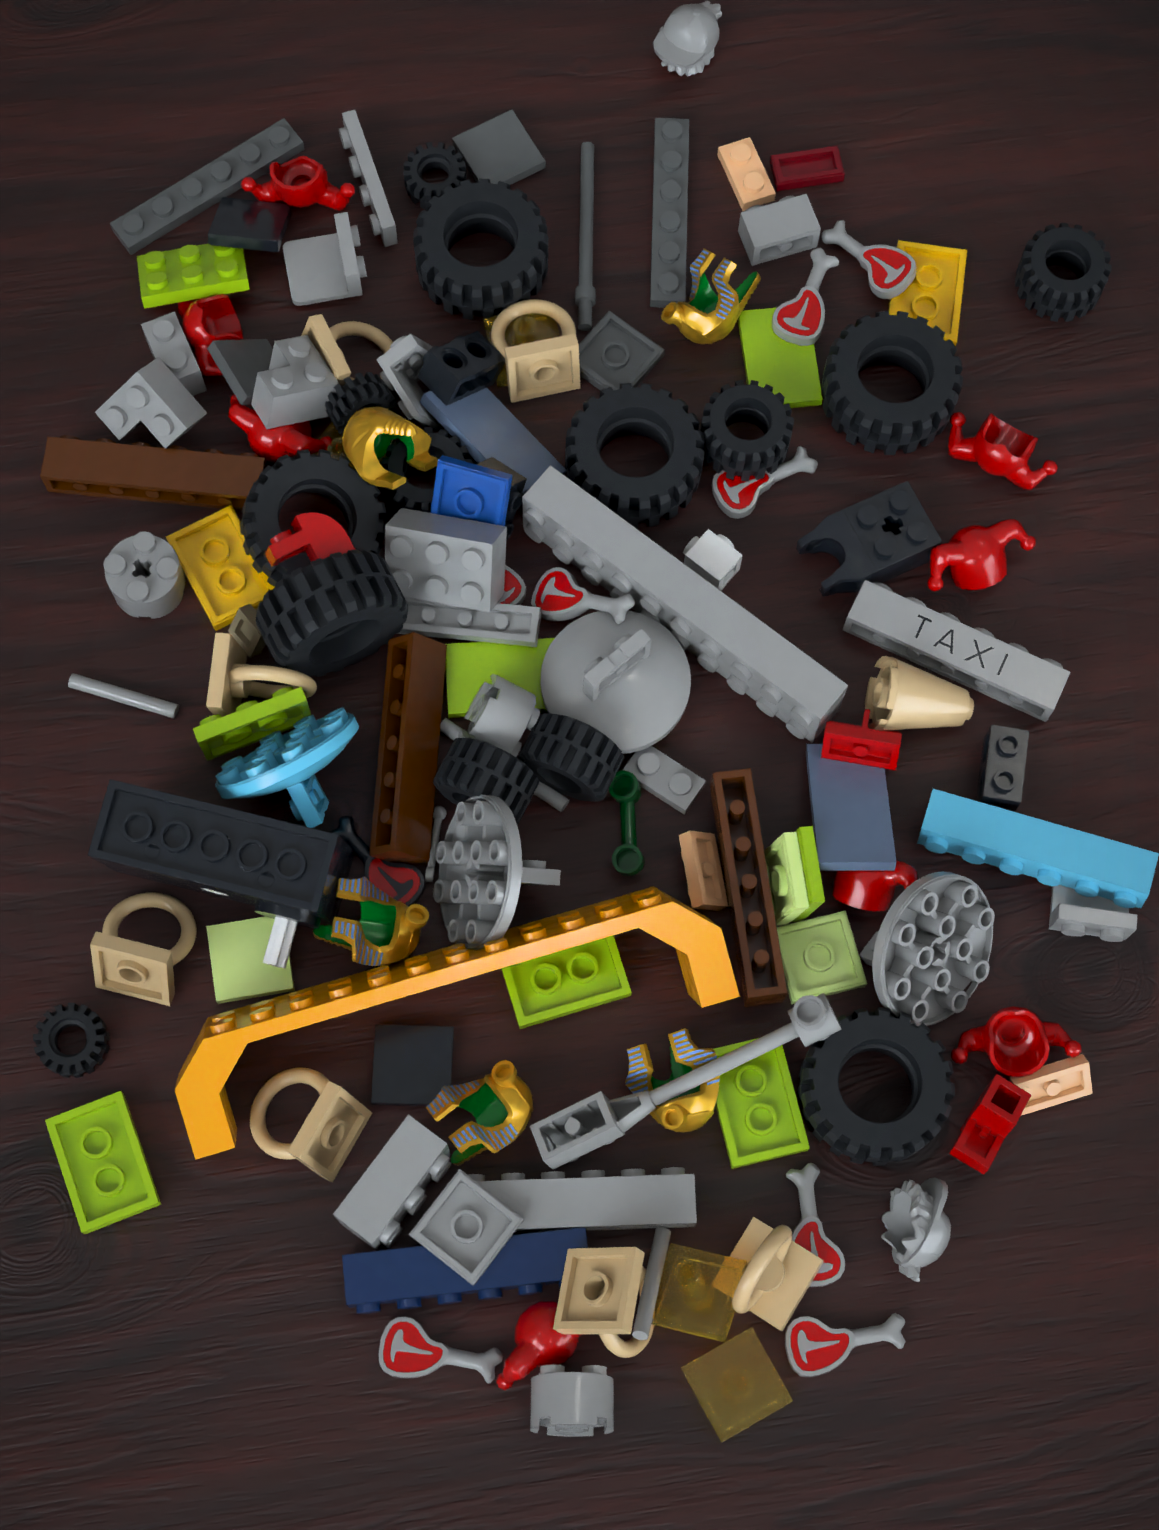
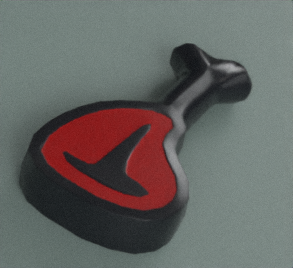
[329,816,426,907]

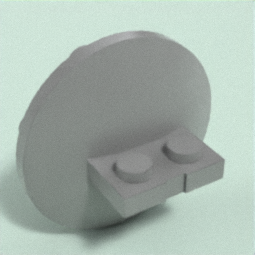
[541,611,691,754]
[433,794,561,950]
[859,871,995,1026]

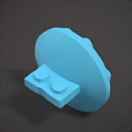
[215,707,359,828]

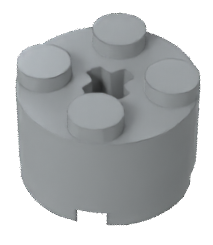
[103,531,186,619]
[458,674,540,757]
[530,1365,614,1437]

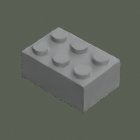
[385,508,507,612]
[333,1114,452,1251]

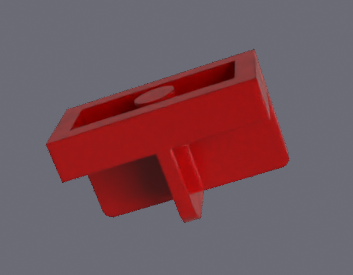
[821,709,902,770]

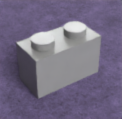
[738,194,821,266]
[141,311,207,396]

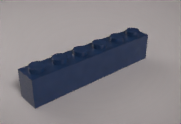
[342,1227,588,1314]

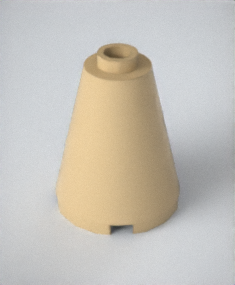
[865,656,974,731]

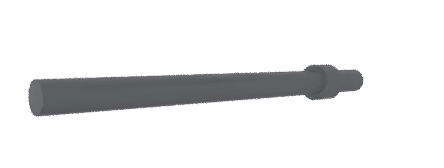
[575,142,596,331]

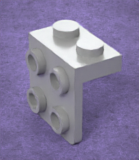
[283,212,367,306]
[376,334,443,430]
[1049,885,1137,942]

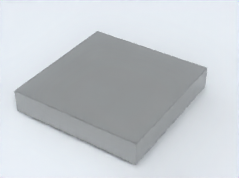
[409,1169,524,1286]

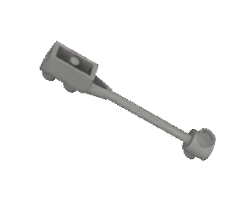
[530,993,842,1170]

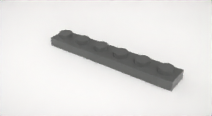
[110,118,305,255]
[650,118,689,308]

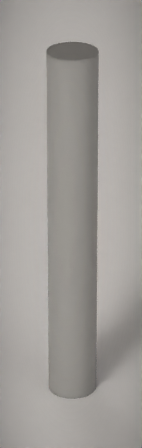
[68,673,179,719]
[632,1227,671,1340]

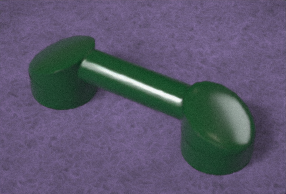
[609,770,645,876]

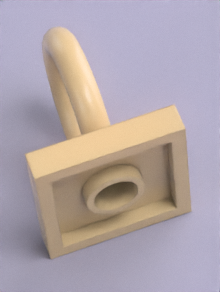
[491,299,581,403]
[301,314,393,386]
[206,633,317,717]
[90,892,197,1006]
[250,1067,372,1182]
[712,1217,824,1331]
[553,1247,656,1358]

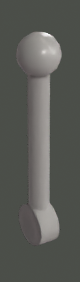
[425,806,447,883]

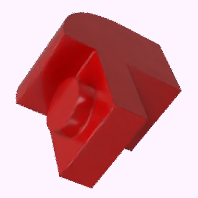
[265,512,356,567]
[949,1074,1031,1175]

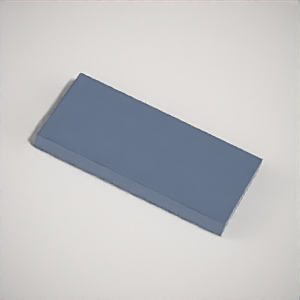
[420,388,567,494]
[806,744,897,871]

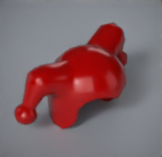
[241,156,355,211]
[178,294,244,376]
[228,394,335,463]
[948,412,1058,490]
[927,519,1036,592]
[833,861,918,911]
[951,1006,1082,1077]
[496,1301,582,1390]

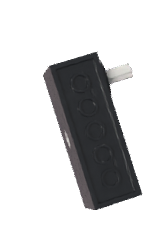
[88,779,355,969]

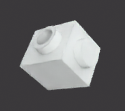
[683,529,743,591]

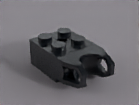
[796,481,942,597]

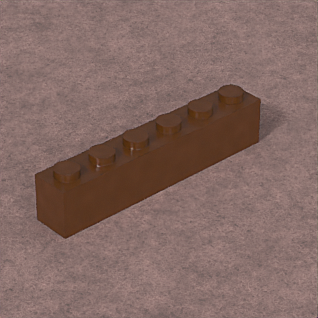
[40,435,267,511]
[369,632,447,865]
[710,768,787,1007]

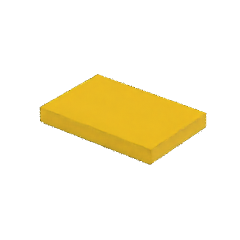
[888,240,967,346]
[166,505,275,631]

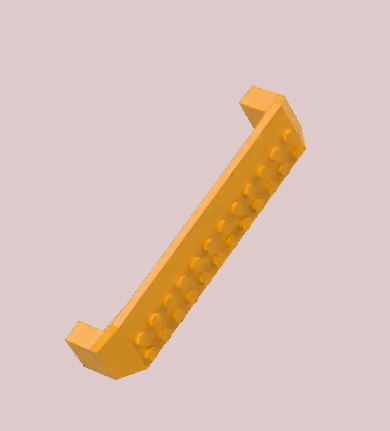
[175,886,740,1160]

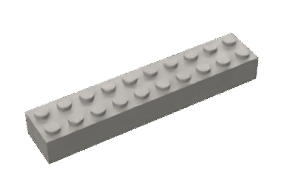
[522,465,848,743]

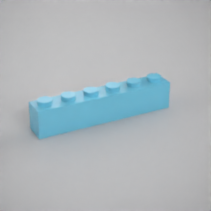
[917,789,1159,908]

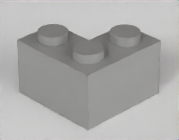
[251,335,338,429]
[95,357,207,448]

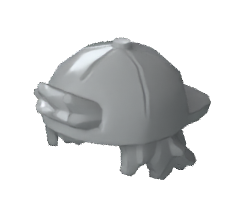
[653,1,722,77]
[881,1178,951,1282]

